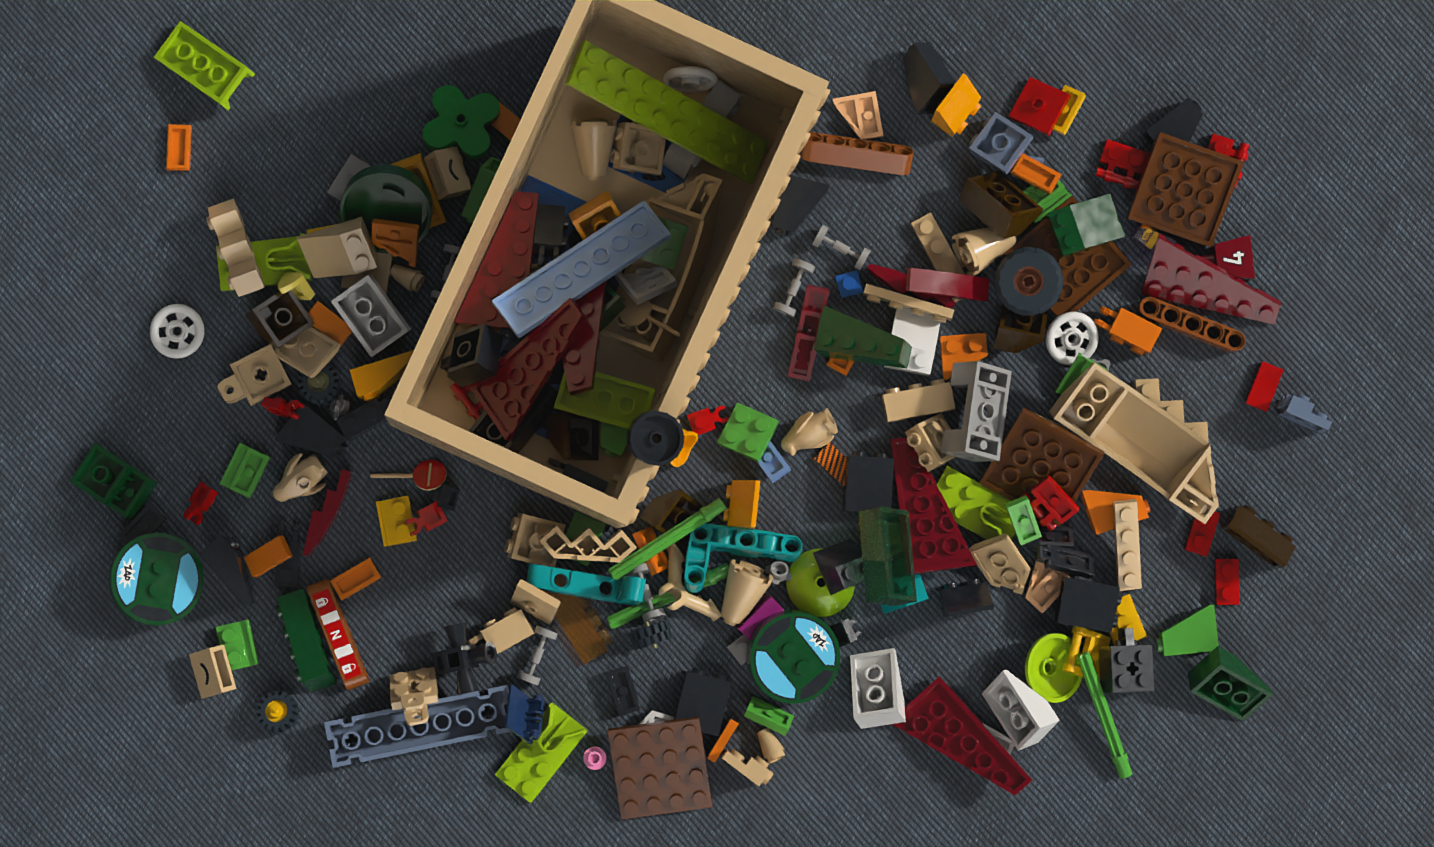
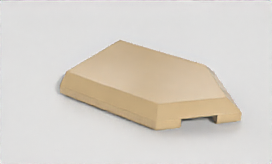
[275,327,340,378]
[969,533,1031,595]

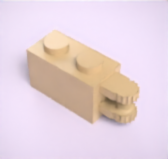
[466,608,535,654]

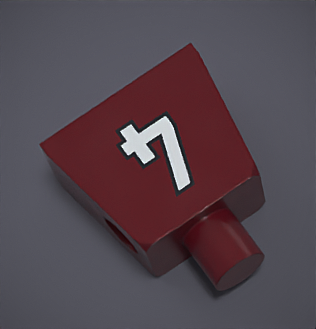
[1201,235,1255,281]

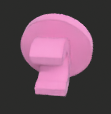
[583,746,606,770]

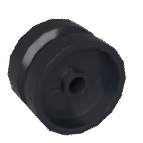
[626,410,684,466]

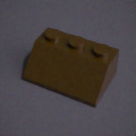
[958,171,1043,239]
[1221,505,1296,569]

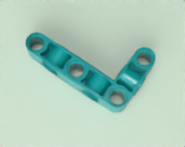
[684,523,802,593]
[526,564,646,605]

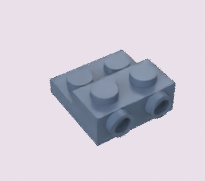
[969,112,1033,175]
[1277,393,1332,433]

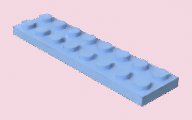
[492,200,671,338]

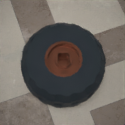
[994,247,1063,316]

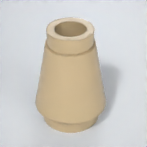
[389,264,425,292]
[757,728,785,764]

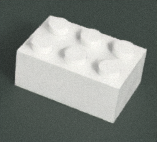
[331,274,411,357]

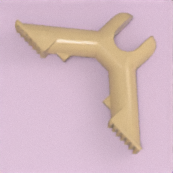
[659,543,721,622]

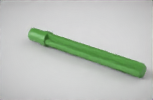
[609,498,726,580]
[607,563,729,629]
[1078,652,1132,779]

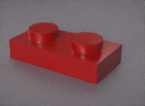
[1184,511,1220,557]
[1214,559,1240,605]

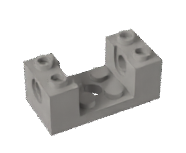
[941,361,1012,462]

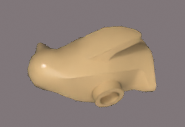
[781,408,838,456]
[272,453,328,502]

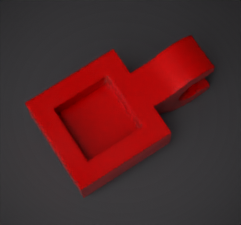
[261,397,304,419]
[183,481,218,525]

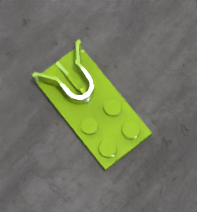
[154,21,255,111]
[216,233,312,292]
[553,371,655,429]
[937,466,1015,540]
[495,702,588,803]

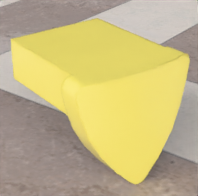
[278,272,315,300]

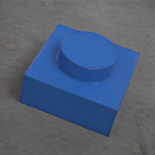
[835,270,863,299]

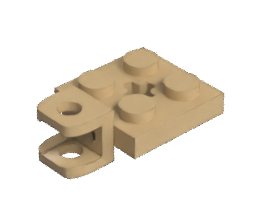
[218,344,292,406]
[390,667,438,726]

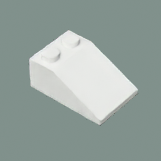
[884,307,940,377]
[850,648,906,729]
[982,670,1060,751]

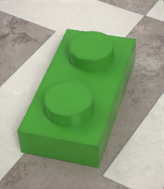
[1005,495,1042,545]
[744,696,794,736]

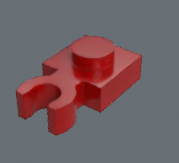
[687,405,729,436]
[404,501,448,536]

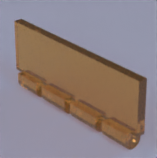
[543,575,613,665]

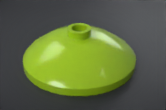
[786,548,855,617]
[1025,633,1082,703]

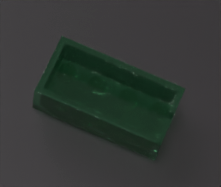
[858,507,917,606]

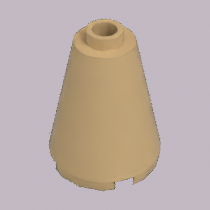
[571,118,617,180]
[952,227,1018,276]
[721,560,774,626]

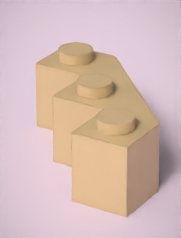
[206,198,264,297]
[1132,378,1209,443]
[538,524,637,563]

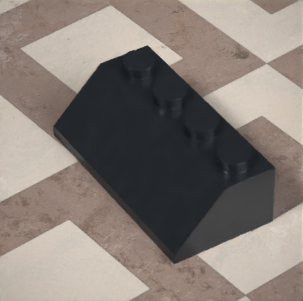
[469,383,558,454]

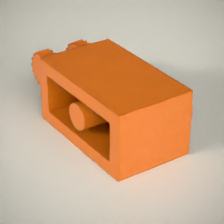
[1093,306,1162,356]

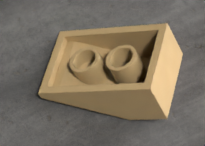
[297,217,378,278]

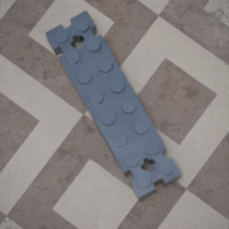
[324,685,511,768]

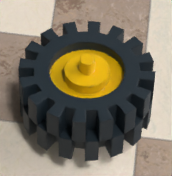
[256,690,300,735]

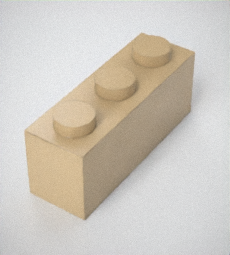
[882,379,956,423]

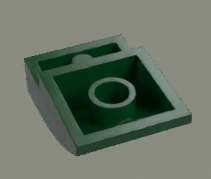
[70,443,158,520]

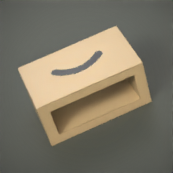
[424,146,471,201]
[189,645,236,699]

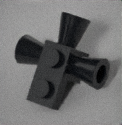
[432,622,497,695]

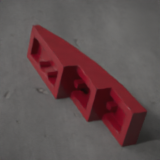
[866,264,956,309]
[906,268,989,302]
[788,284,830,381]
[303,469,353,556]

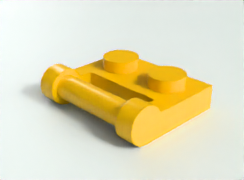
[1062,626,1111,681]

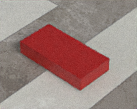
[1245,361,1284,412]

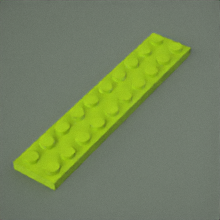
[565,40,769,184]

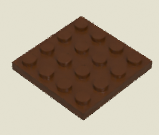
[1126,131,1244,248]
[1003,196,1131,318]
[979,407,1105,526]
[608,716,713,819]

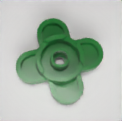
[423,85,500,159]

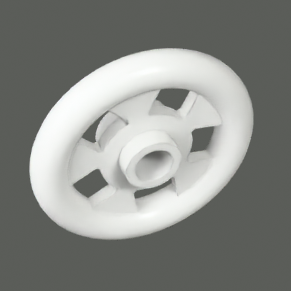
[663,66,718,92]
[150,304,204,358]
[1046,312,1099,365]

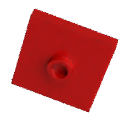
[1009,77,1071,136]

